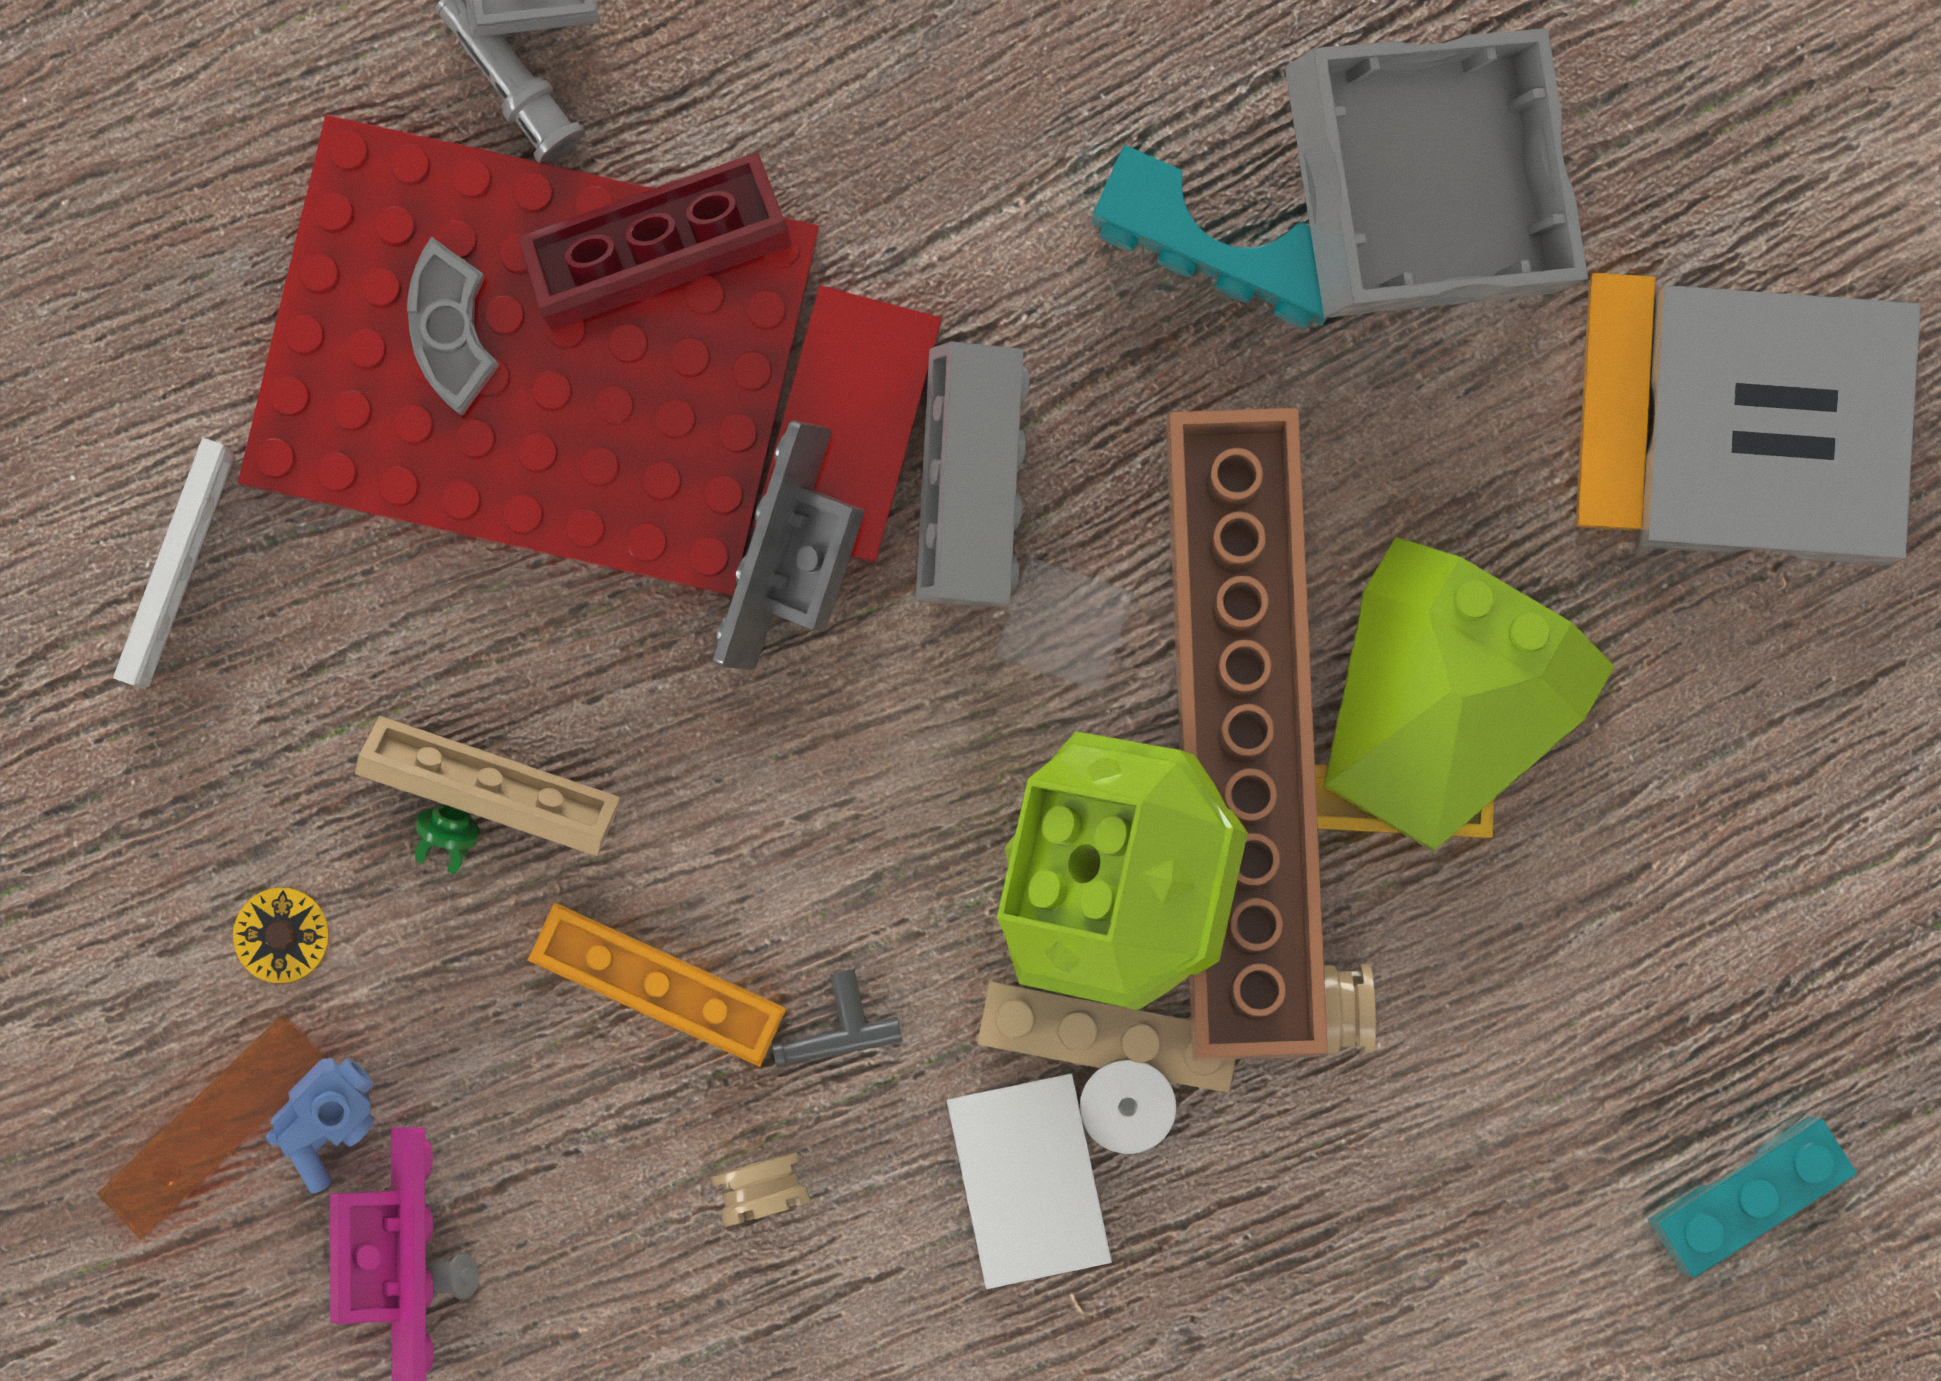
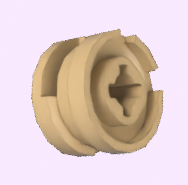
[1324,964,1376,1054]
[711,1152,811,1227]

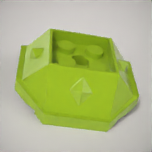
[997,731,1248,1010]

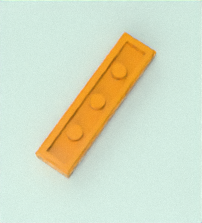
[1575,273,1656,531]
[527,902,788,1067]

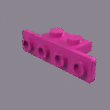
[330,1127,434,1381]

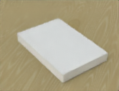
[946,1073,1112,1289]

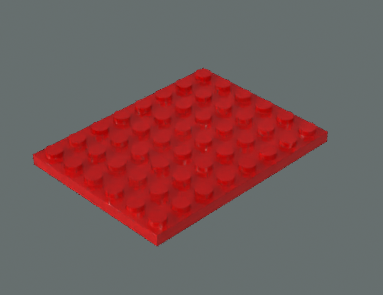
[238,114,820,596]

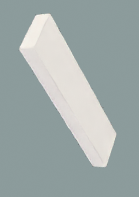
[113,437,235,690]

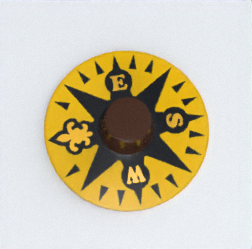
[233,888,329,983]

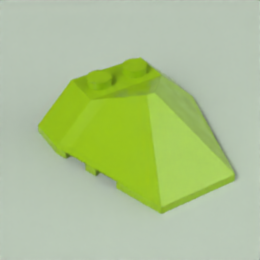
[1323,537,1615,852]

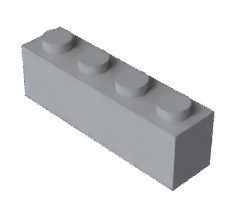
[916,341,1029,607]

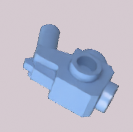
[266,1058,375,1193]

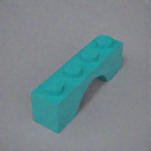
[1091,144,1326,329]

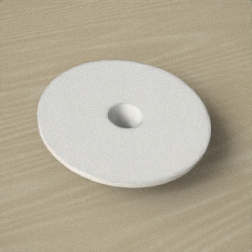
[1080,1059,1176,1154]

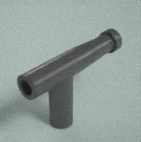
[772,969,903,1068]

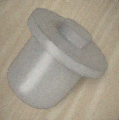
[429,1254,479,1299]

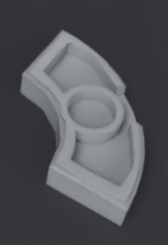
[407,237,499,416]

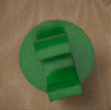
[415,804,480,874]

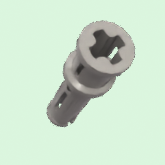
[434,0,585,164]

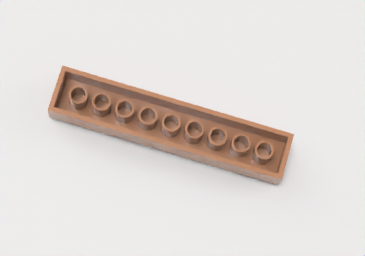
[1166,408,1328,1061]

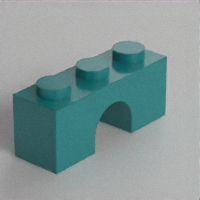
[1648,1116,1858,1278]

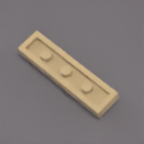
[355,716,620,856]
[977,981,1236,1093]

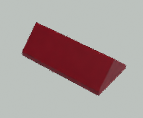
[518,152,791,331]

